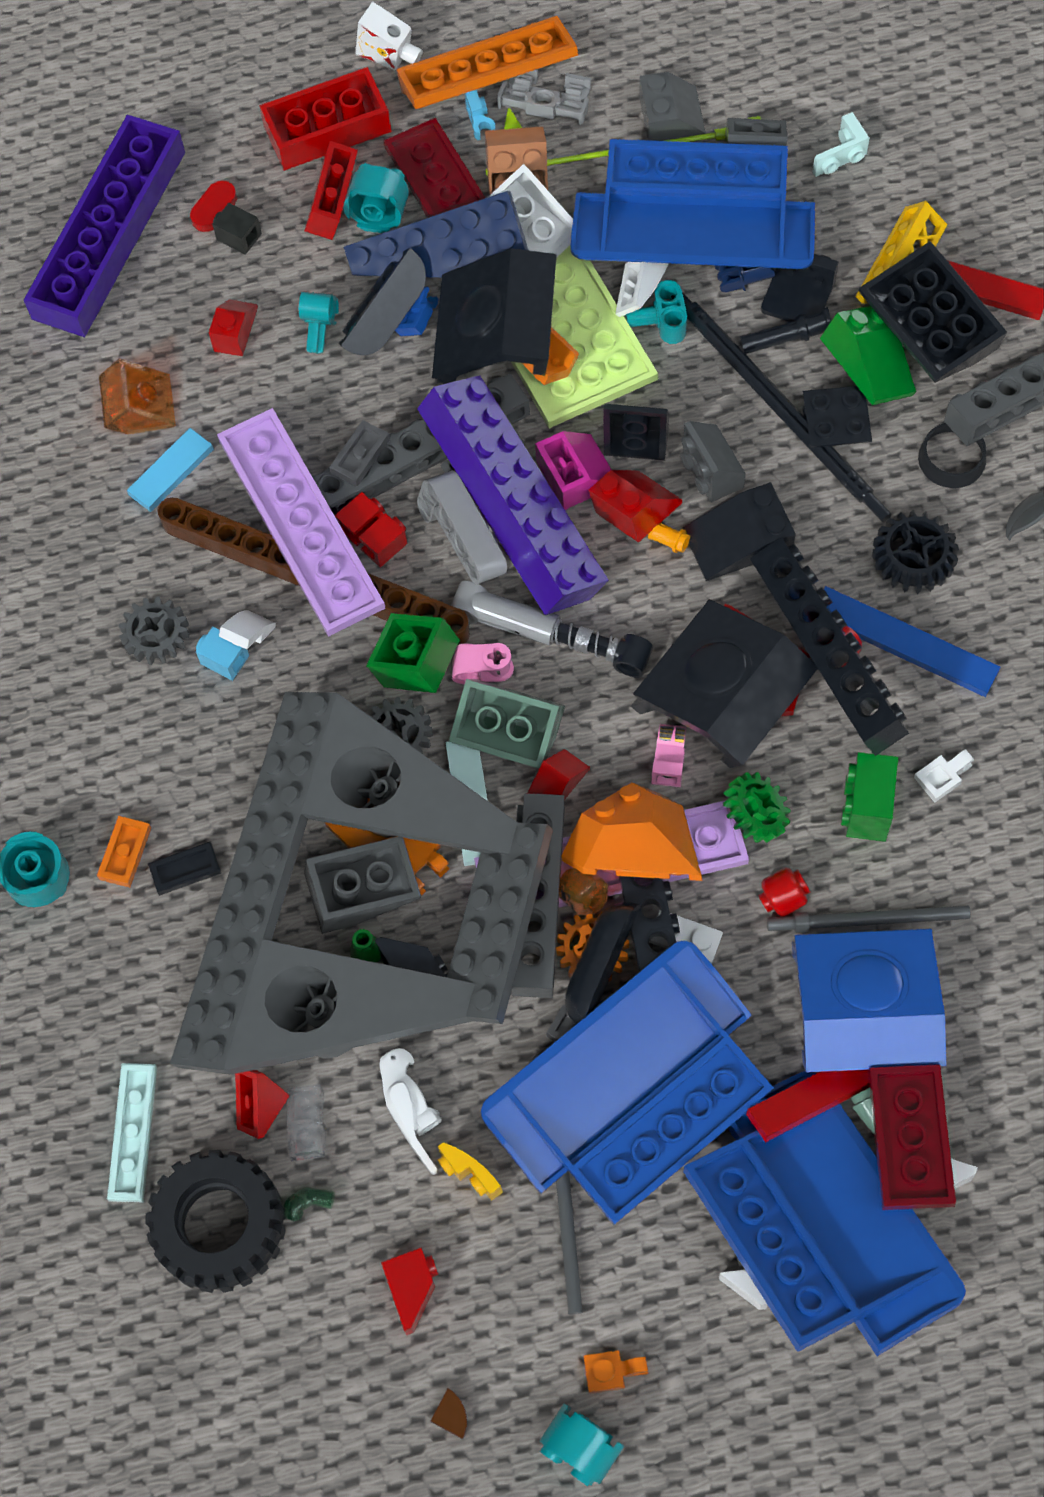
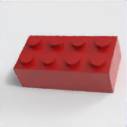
[259,67,391,171]

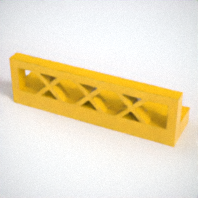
[855,201,948,304]

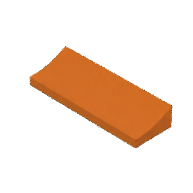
[396,16,578,110]

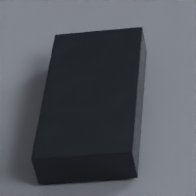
[148,841,222,896]

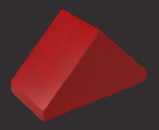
[526,749,590,799]
[235,1069,290,1139]

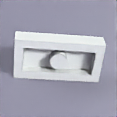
[649,910,723,964]

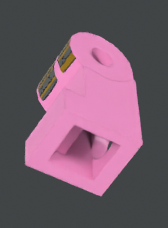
[651,724,686,787]

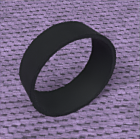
[918,423,986,488]

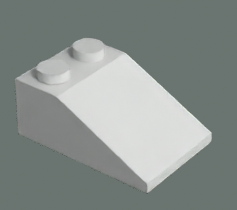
[489,164,573,258]

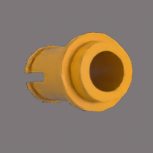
[648,523,690,553]

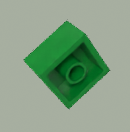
[366,613,460,693]
[841,752,898,842]

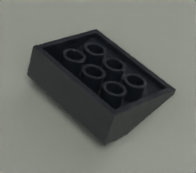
[858,241,1007,383]

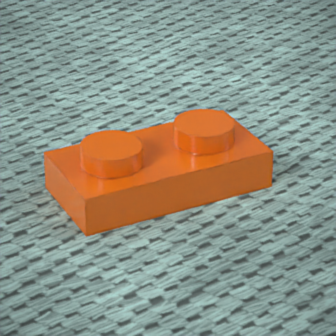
[97,816,151,888]

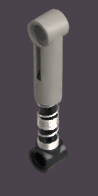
[451,581,654,678]

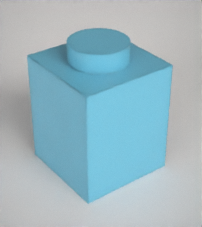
[196,627,249,681]

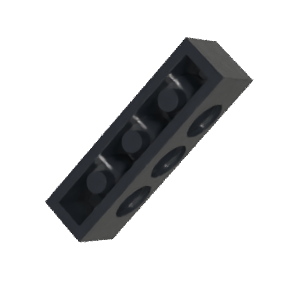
[619,876,680,972]

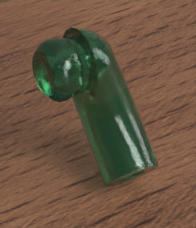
[284,1187,335,1221]

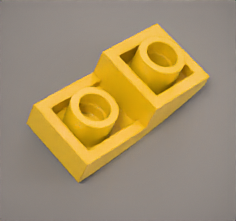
[437,1142,503,1201]

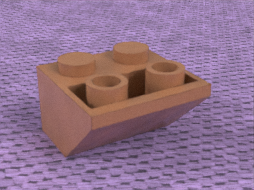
[485,127,548,196]

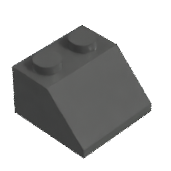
[639,72,706,141]

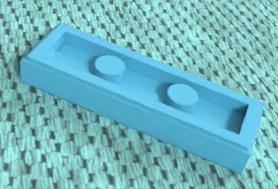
[127,428,214,512]

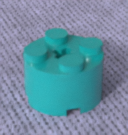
[343,163,409,233]
[0,832,70,907]
[539,1403,625,1487]

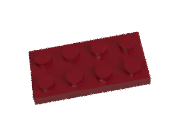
[384,118,485,218]
[869,1065,956,1210]

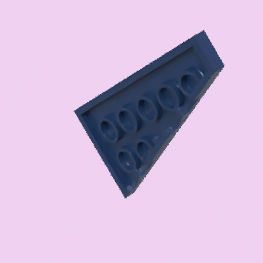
[344,191,528,278]

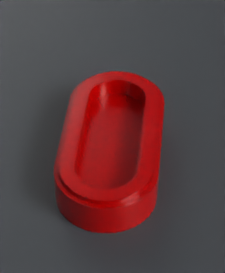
[190,181,237,232]

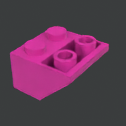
[535,431,612,510]

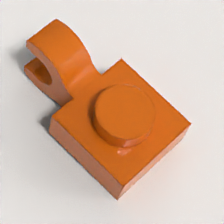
[584,1350,649,1394]

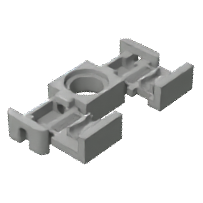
[497,69,591,125]

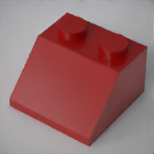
[588,470,682,543]

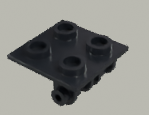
[803,386,872,448]

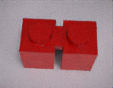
[335,492,407,568]

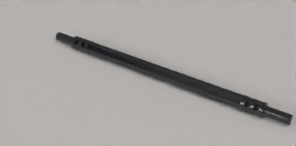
[671,291,892,522]

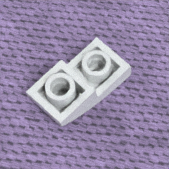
[219,610,276,649]

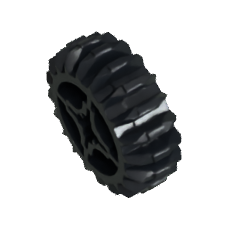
[872,510,959,594]

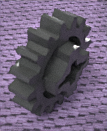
[119,597,190,665]
[370,697,433,754]

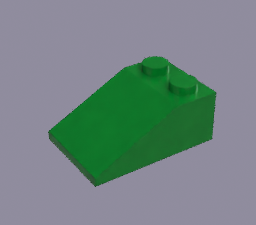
[820,306,916,405]

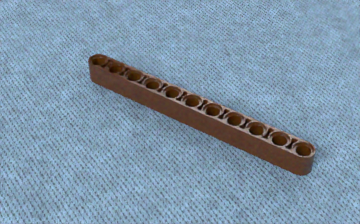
[157,497,470,645]

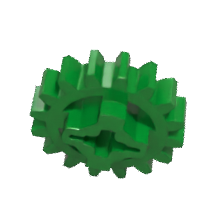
[723,772,791,843]

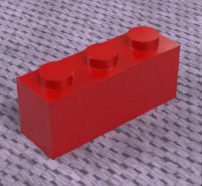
[304,141,358,240]

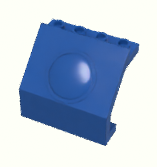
[792,929,947,1072]

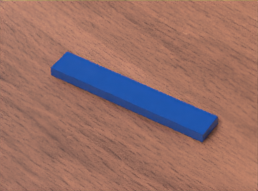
[816,586,1001,697]

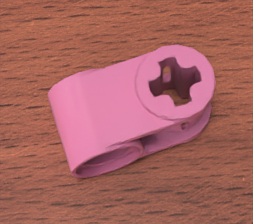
[452,643,514,684]

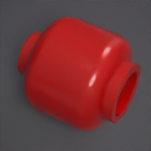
[758,867,811,917]

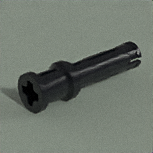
[740,307,832,355]

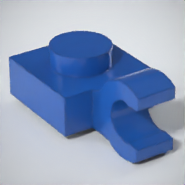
[395,287,439,336]

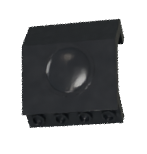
[432,248,557,384]
[631,599,818,768]

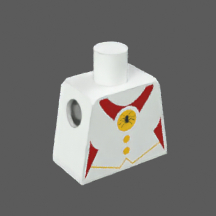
[356,2,423,70]

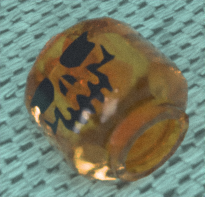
[559,868,608,915]

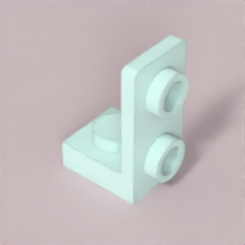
[813,112,869,177]

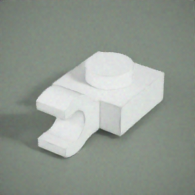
[914,749,974,803]

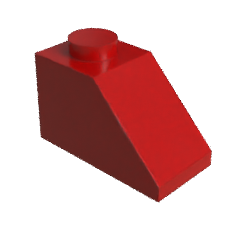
[209,299,258,357]
[381,1247,439,1336]

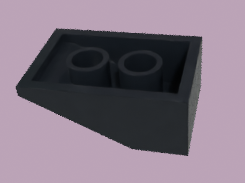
[603,403,669,461]
[682,482,796,581]

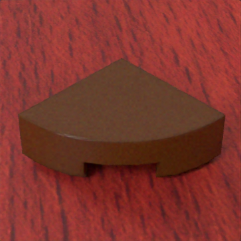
[431,1388,467,1440]

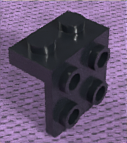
[761,254,839,322]

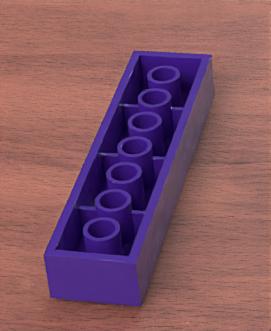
[24,114,186,338]
[417,375,609,615]

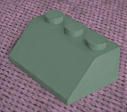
[448,679,565,769]

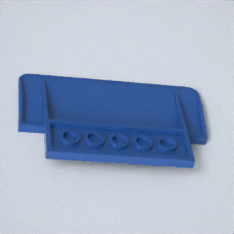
[571,139,815,269]
[481,941,774,1225]
[683,1071,966,1356]

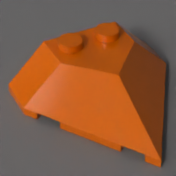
[561,782,702,881]

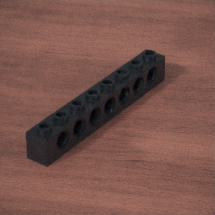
[750,537,909,756]

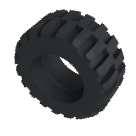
[145,1150,286,1293]

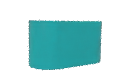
[626,280,687,344]
[299,292,339,354]

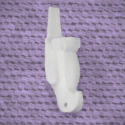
[380,1048,442,1175]

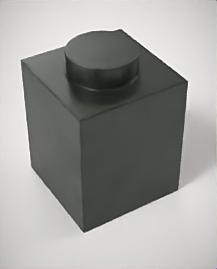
[212,203,262,255]

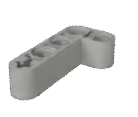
[417,470,507,585]

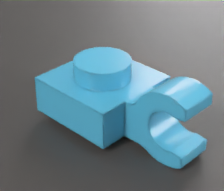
[464,90,496,140]

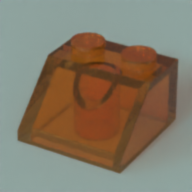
[99,358,176,435]

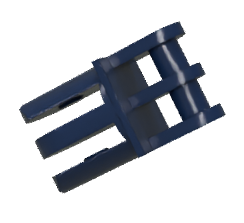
[714,265,775,292]

